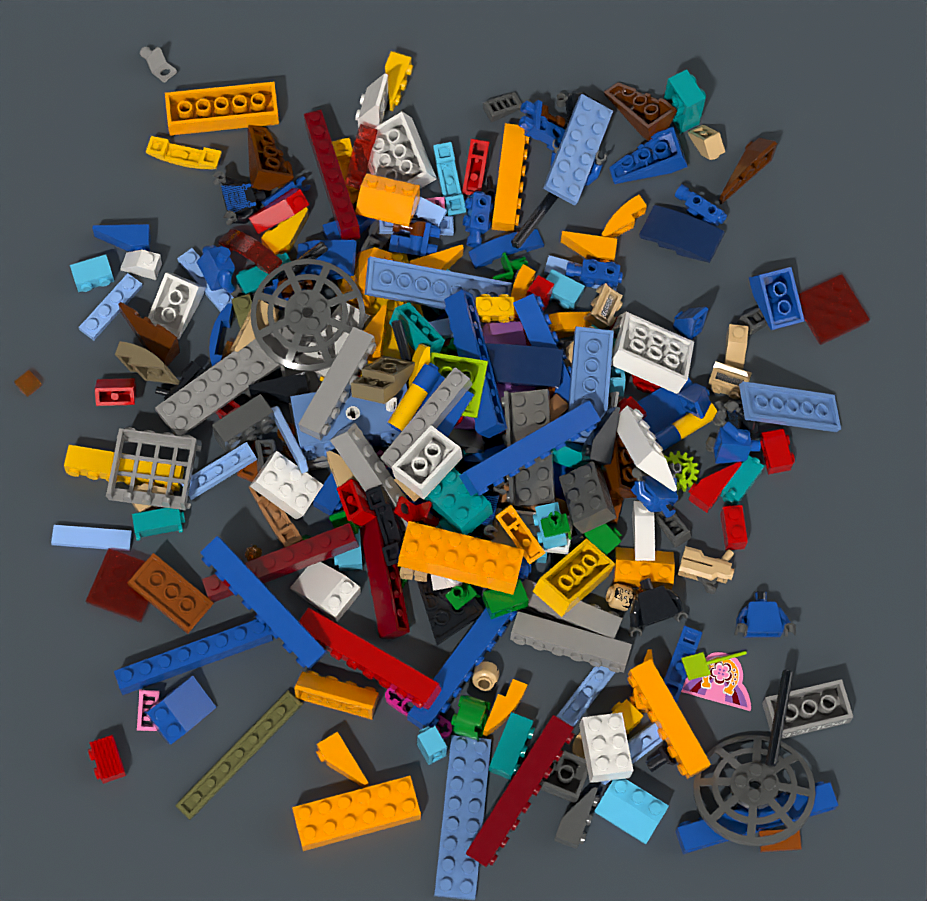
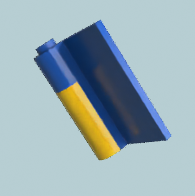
[387,363,474,438]
[637,377,717,452]

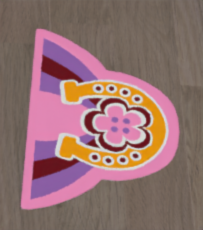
[681,652,751,711]

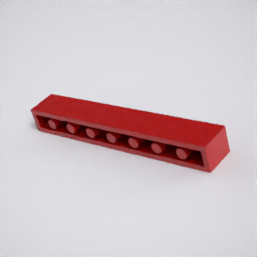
[299,608,442,710]

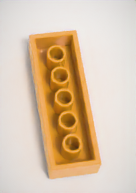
[165,82,279,135]
[397,521,524,595]
[292,776,421,851]

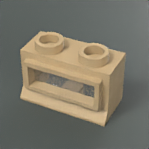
[583,283,623,329]
[707,361,752,399]

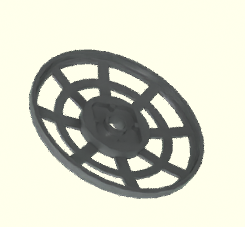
[250,259,365,372]
[693,735,815,846]

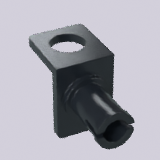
[645,745,678,772]

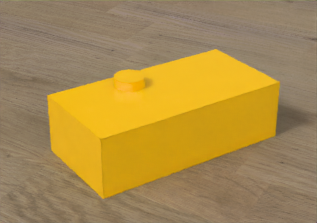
[533,538,615,617]

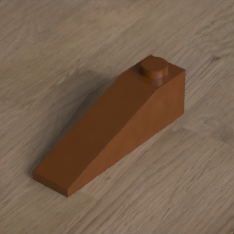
[118,302,180,367]

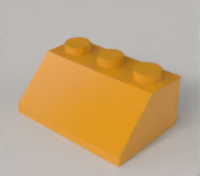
[355,173,420,227]
[335,247,392,309]
[613,547,675,590]

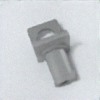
[140,46,177,82]

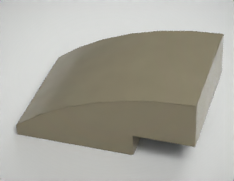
[115,341,179,384]
[351,356,415,404]

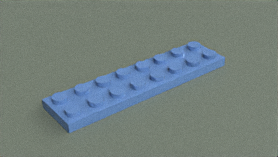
[365,257,512,309]
[434,735,491,901]

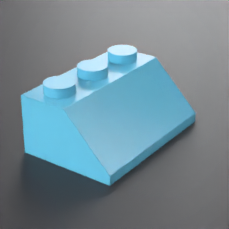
[594,778,669,844]

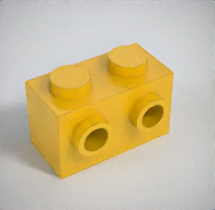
[475,294,514,323]

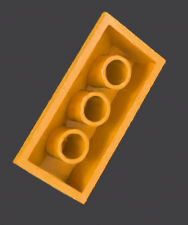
[294,671,379,720]

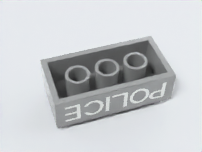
[762,679,853,739]

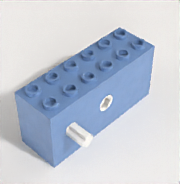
[290,383,407,461]

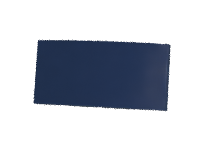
[639,205,725,263]
[486,343,563,388]

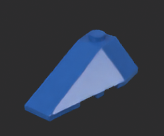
[609,127,688,184]

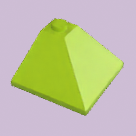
[430,352,488,418]

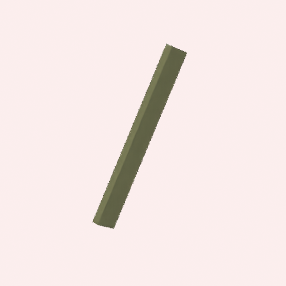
[175,690,303,820]

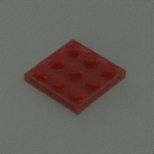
[798,274,870,345]
[86,548,150,623]

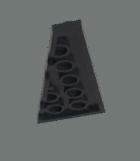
[403,521,484,646]

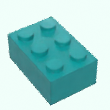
[664,70,706,133]
[425,467,493,535]

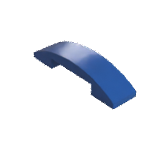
[468,229,544,269]
[209,303,234,367]
[664,626,703,704]

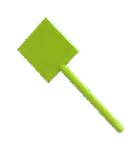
[681,651,747,681]

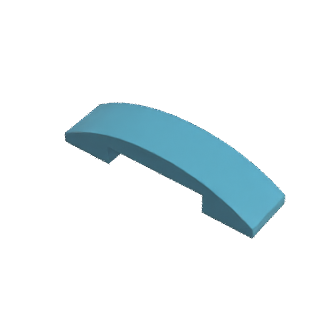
[433,142,466,216]

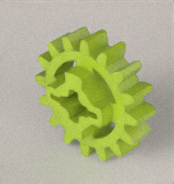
[664,451,699,493]

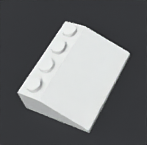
[357,112,437,188]
[611,312,694,394]
[616,406,677,492]

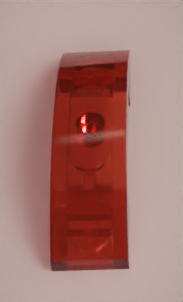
[345,124,378,190]
[218,229,283,274]

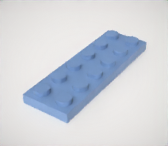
[543,94,613,205]
[567,326,614,443]
[739,381,841,432]

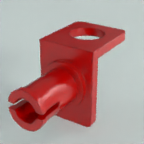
[394,496,439,527]

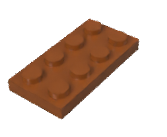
[127,553,214,634]

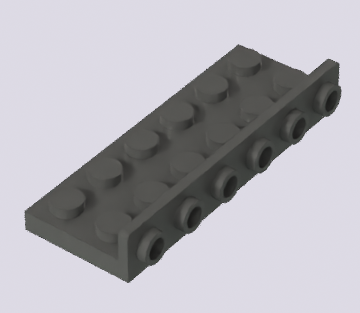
[501,389,556,508]

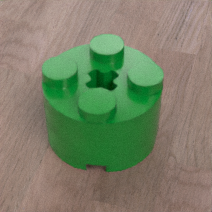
[451,695,491,741]

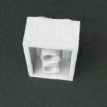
[392,425,463,499]
[250,451,323,520]
[579,713,633,783]

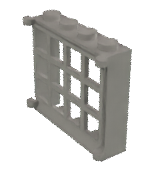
[106,427,202,510]

